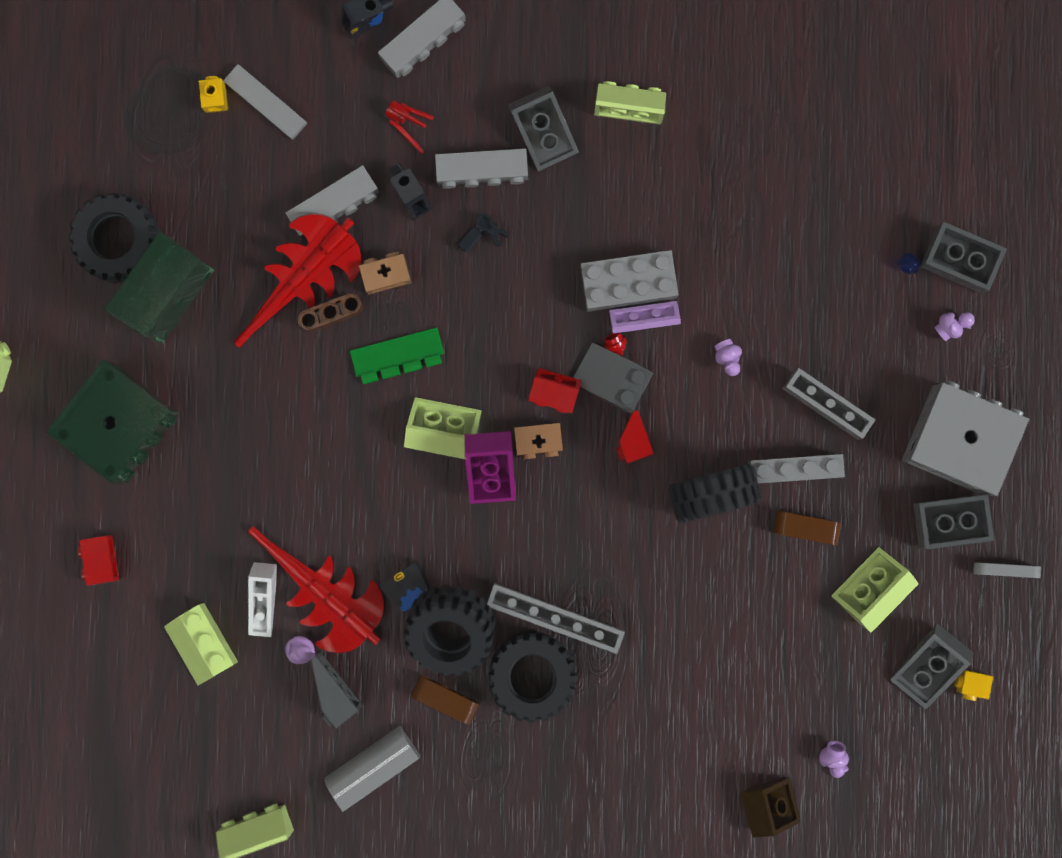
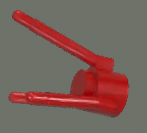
[385,101,434,154]

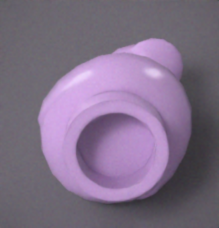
[934,312,975,341]
[714,339,742,376]
[285,636,315,664]
[819,741,849,778]

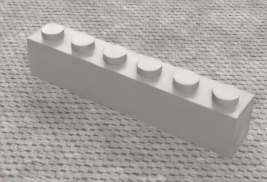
[487,583,625,654]

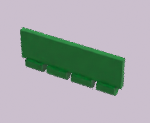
[350,328,444,385]

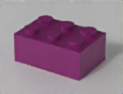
[464,431,516,504]

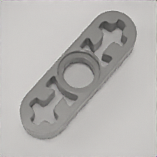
[973,562,1041,578]

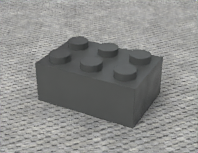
[920,222,1007,294]
[913,495,994,550]

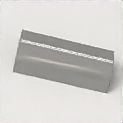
[324,725,420,812]

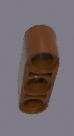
[298,294,363,332]
[772,511,842,546]
[410,675,480,725]

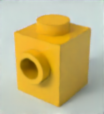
[199,76,228,113]
[954,670,993,701]

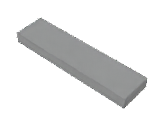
[224,64,307,140]

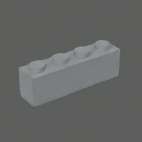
[378,0,466,78]
[435,149,528,189]
[286,166,379,239]
[782,368,875,440]
[748,454,845,483]

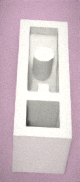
[248,562,277,637]

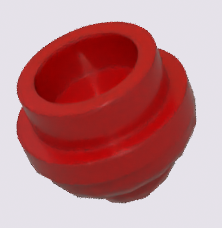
[604,332,627,356]

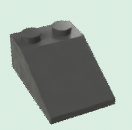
[508,86,579,171]
[573,343,654,415]
[890,623,974,709]
[311,652,363,728]

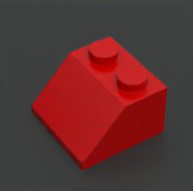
[615,410,654,464]

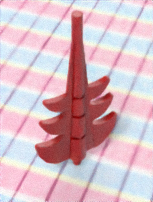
[233,213,361,348]
[248,526,384,653]

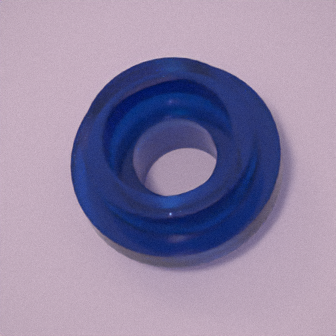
[897,253,920,274]

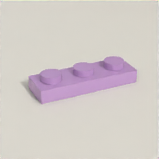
[609,301,681,333]

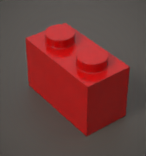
[528,368,582,413]
[78,535,119,586]

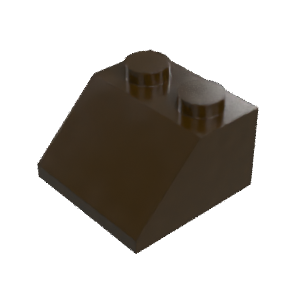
[741,777,801,837]

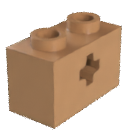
[359,252,412,295]
[514,423,563,460]

